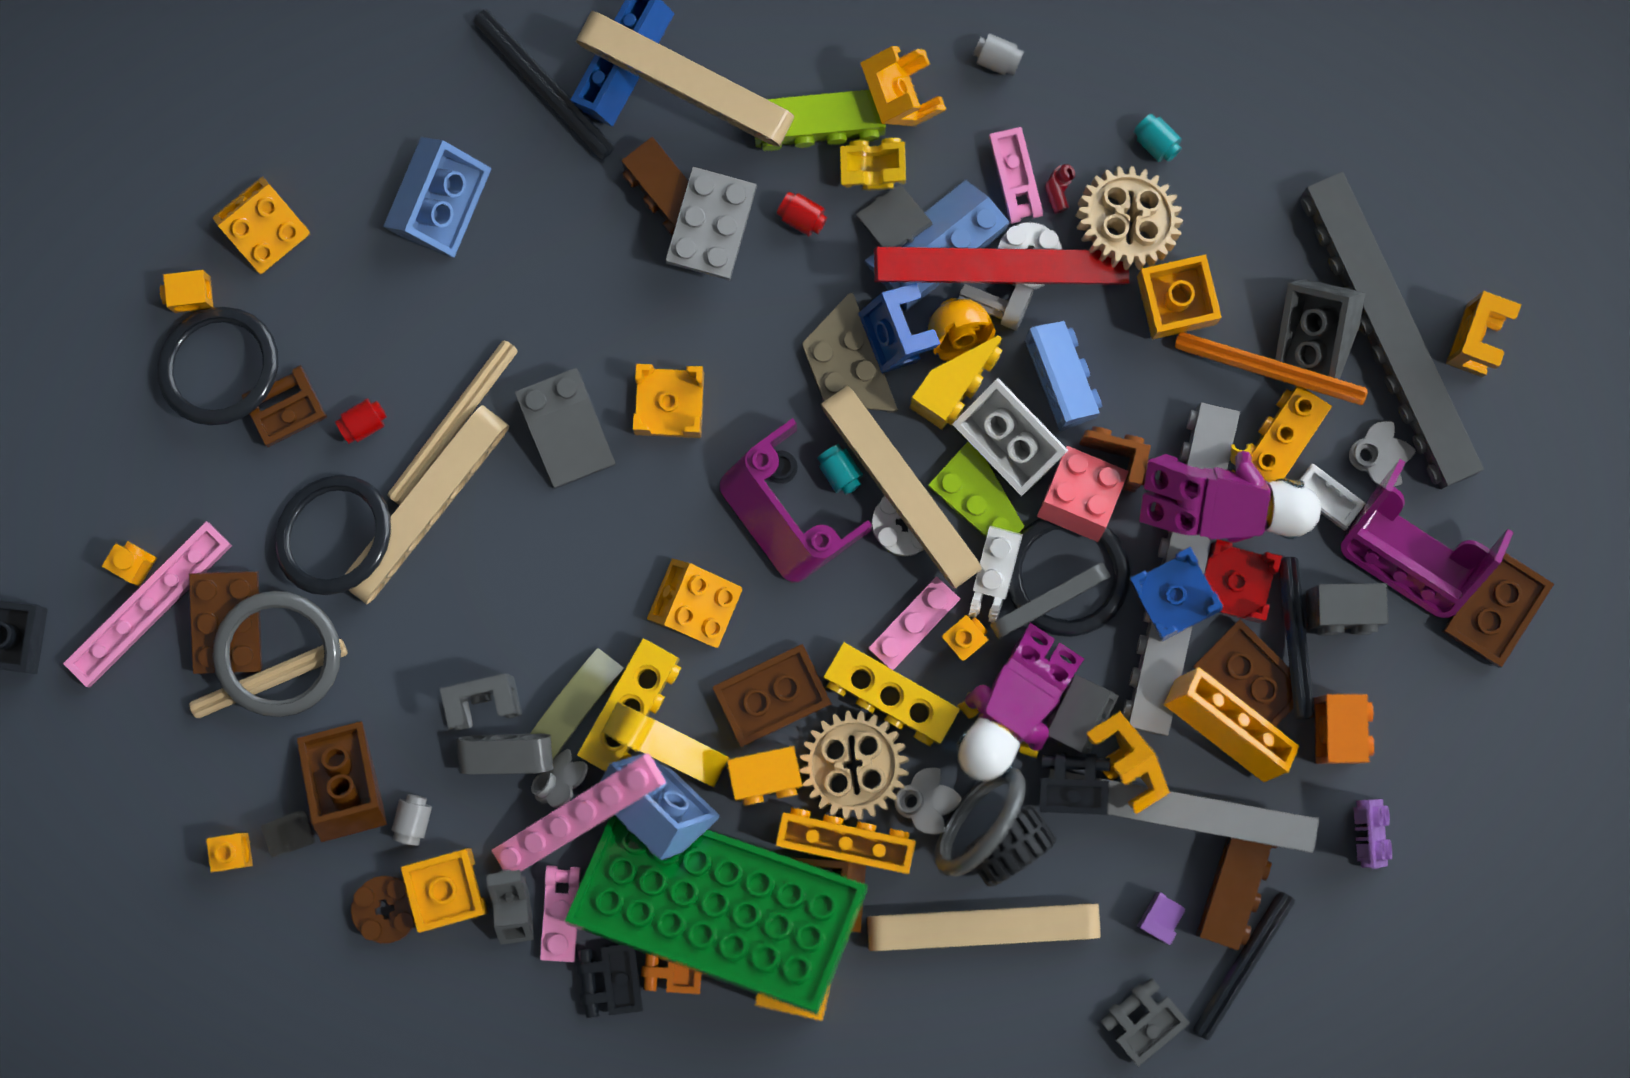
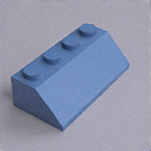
[865,180,1009,311]

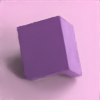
[1137,891,1185,945]

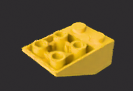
[910,336,1003,430]

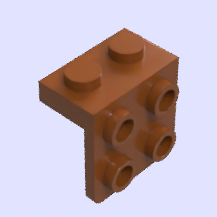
[1079,426,1151,493]

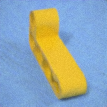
[602,702,729,787]

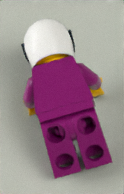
[1139,444,1321,543]
[956,623,1084,781]

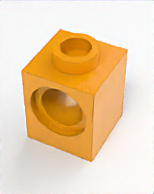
[160,270,214,313]
[206,833,253,872]

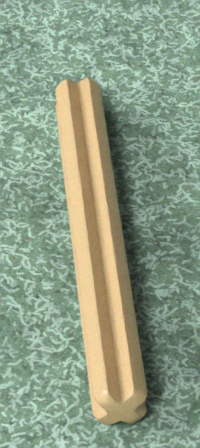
[189,639,347,718]

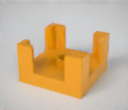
[860,46,946,126]
[1446,291,1522,377]
[633,364,704,438]
[1086,712,1170,814]
[401,848,488,933]

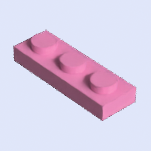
[868,576,961,670]

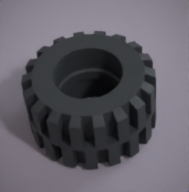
[964,805,1057,887]

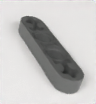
[990,562,1111,639]

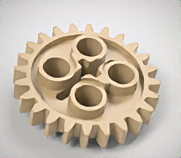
[1076,166,1183,270]
[800,711,909,820]

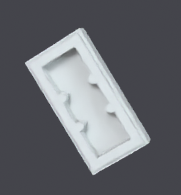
[1296,463,1366,530]

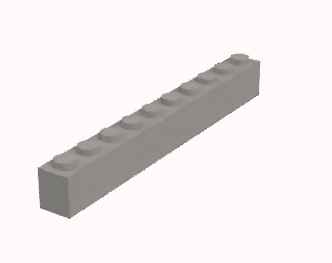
[1122,402,1240,737]

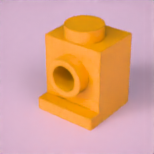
[102,541,157,586]

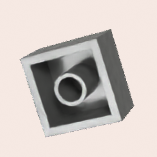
[1306,583,1388,636]

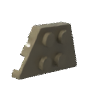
[802,292,898,413]

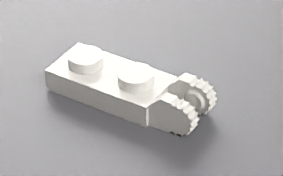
[969,526,1023,623]

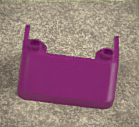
[720,418,872,583]
[1341,459,1514,618]

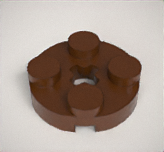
[351,875,415,944]

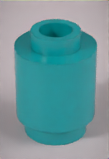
[1133,114,1182,162]
[817,444,864,495]

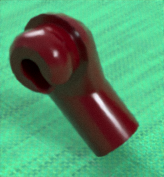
[1045,164,1075,214]

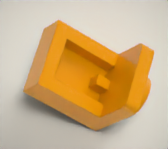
[942,615,988,661]

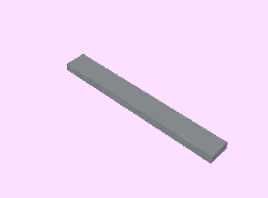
[1049,769,1319,853]

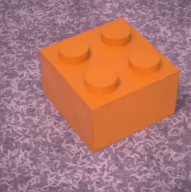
[1314,694,1374,764]

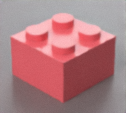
[1037,446,1129,542]

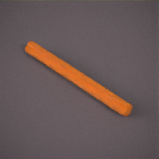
[1175,332,1368,405]

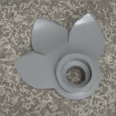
[1349,421,1416,487]
[531,749,588,807]
[894,768,961,834]

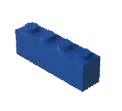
[570,0,674,127]

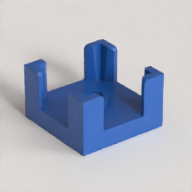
[858,283,940,374]
[1130,546,1223,642]

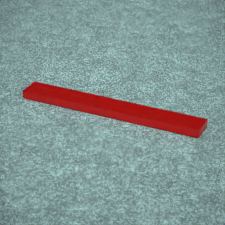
[874,247,1130,285]

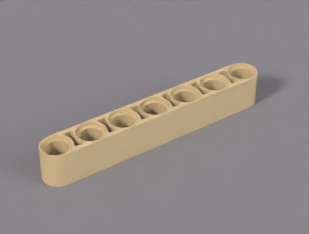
[576,11,795,147]
[820,385,982,589]
[346,405,509,605]
[867,904,1101,951]

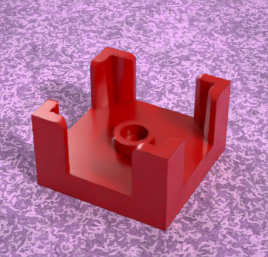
[1204,539,1282,623]

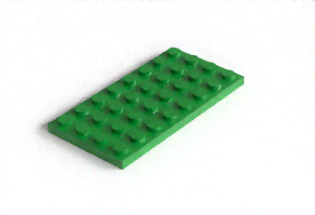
[565,814,868,1015]

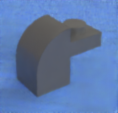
[487,870,534,945]

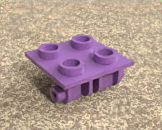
[1353,799,1392,869]

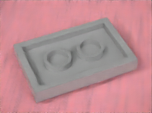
[666,167,757,281]

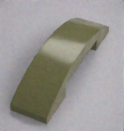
[530,648,624,760]

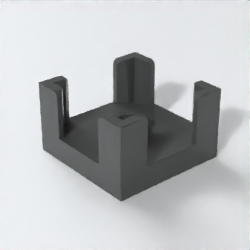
[440,673,522,731]

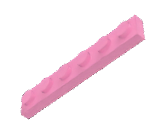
[63,521,232,688]
[492,753,666,872]

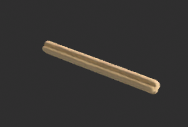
[388,340,517,505]

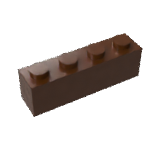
[621,136,689,237]
[1195,837,1277,950]

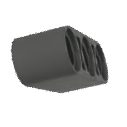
[456,734,553,774]

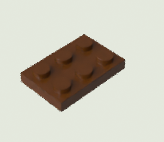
[1442,552,1554,668]
[189,571,262,674]
[1192,619,1294,727]
[713,644,831,747]

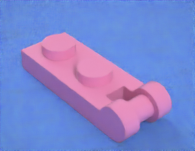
[989,127,1043,224]
[540,865,581,962]

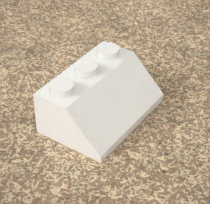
[952,378,1068,496]

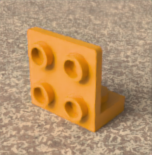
[212,176,310,274]
[647,558,742,648]

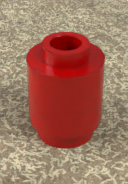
[776,191,828,237]
[335,398,387,444]

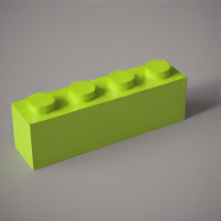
[755,90,886,151]

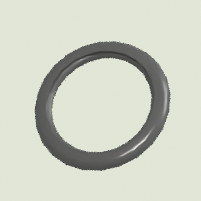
[212,591,341,717]
[934,767,1026,877]

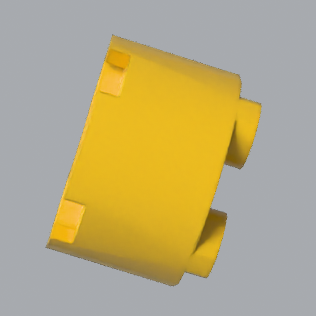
[840,138,906,190]

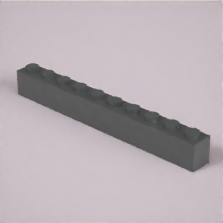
[1301,172,1484,490]

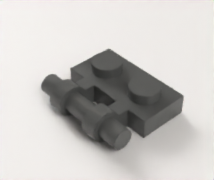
[1100,978,1190,1067]

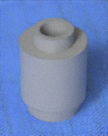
[973,33,1024,76]
[392,794,432,846]

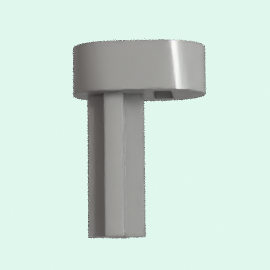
[958,284,1034,331]

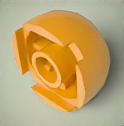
[928,298,996,360]

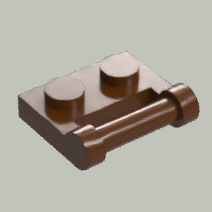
[241,365,327,447]

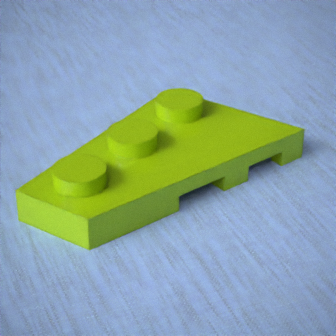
[928,441,1025,538]

